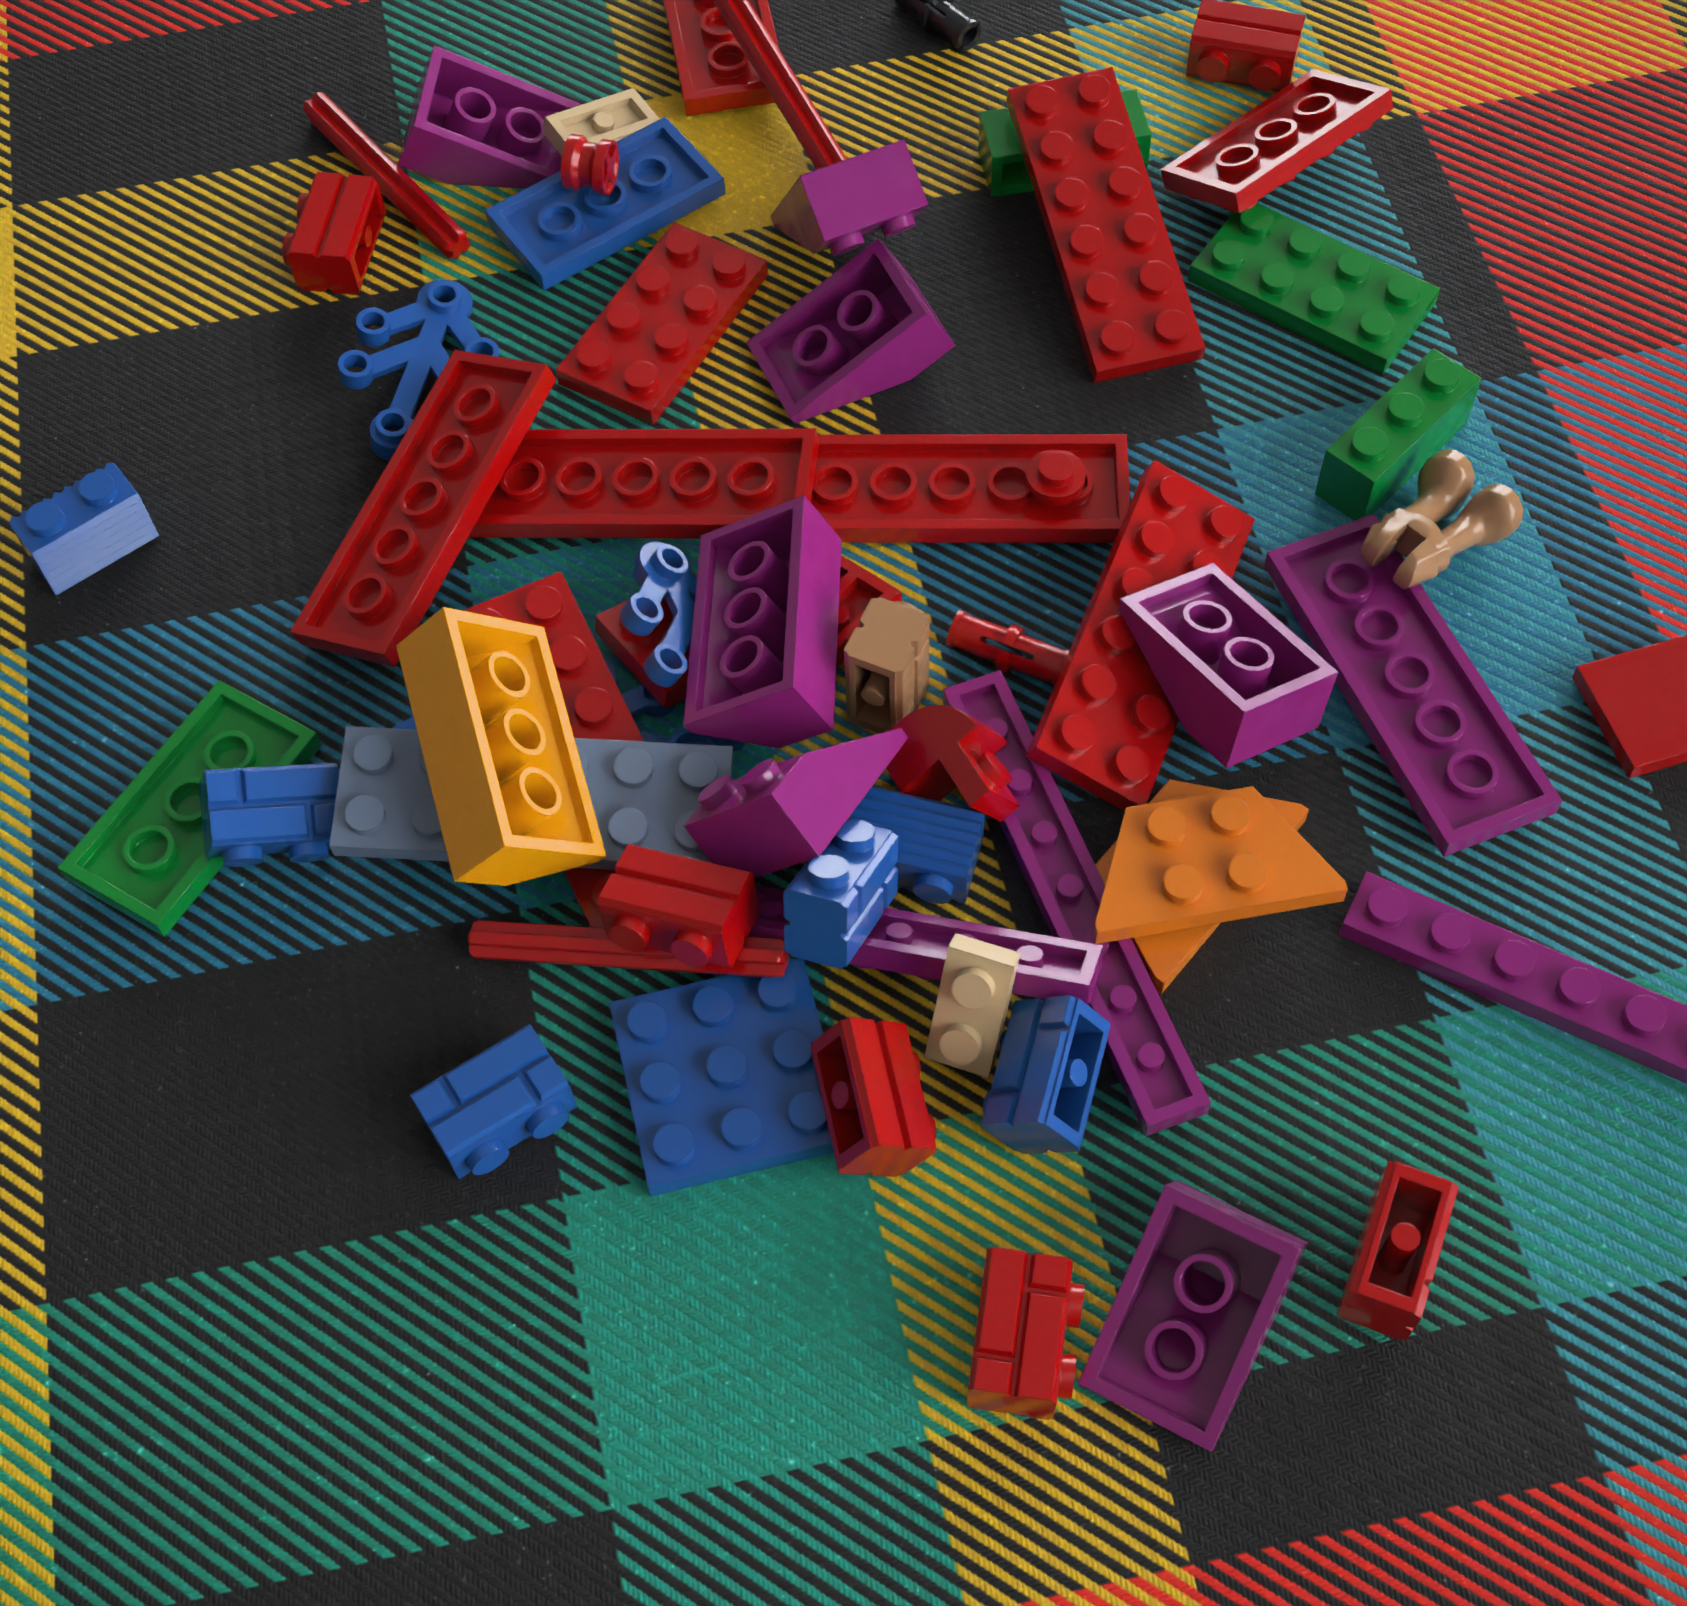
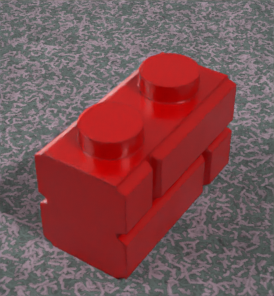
[1186,0,1305,91]
[282,172,386,295]
[598,844,760,968]
[810,1017,937,1177]
[1336,1161,1459,1341]
[967,1246,1085,1420]

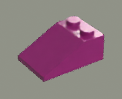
[398,45,582,189]
[770,139,929,256]
[746,238,956,424]
[1118,563,1338,768]
[684,728,908,878]
[1078,1180,1309,1452]

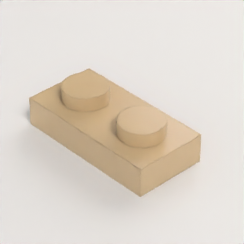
[543,88,660,156]
[924,933,1021,1078]

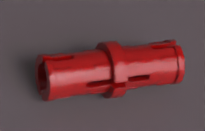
[946,610,1069,686]

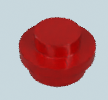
[1026,449,1086,507]

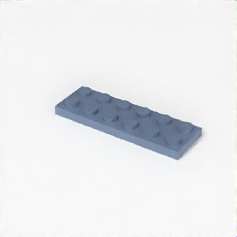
[329,726,733,870]

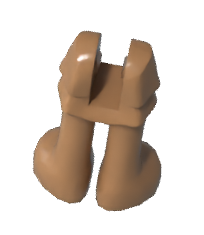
[1361,449,1523,589]

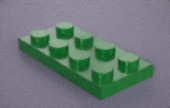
[1188,203,1440,375]
[58,680,322,937]

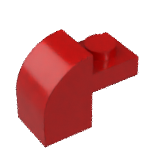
[886,705,1020,822]

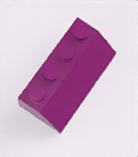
[683,495,842,749]

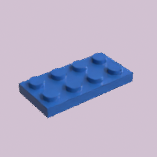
[485,117,726,290]

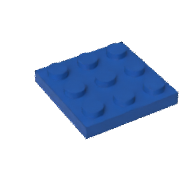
[609,958,834,1196]

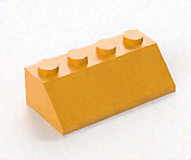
[396,607,606,886]

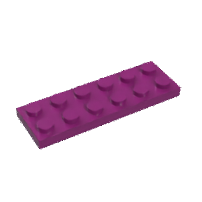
[1264,514,1563,857]

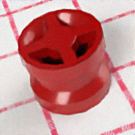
[561,134,619,195]

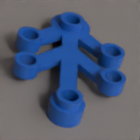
[338,279,499,461]
[620,542,747,751]

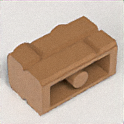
[844,597,930,733]

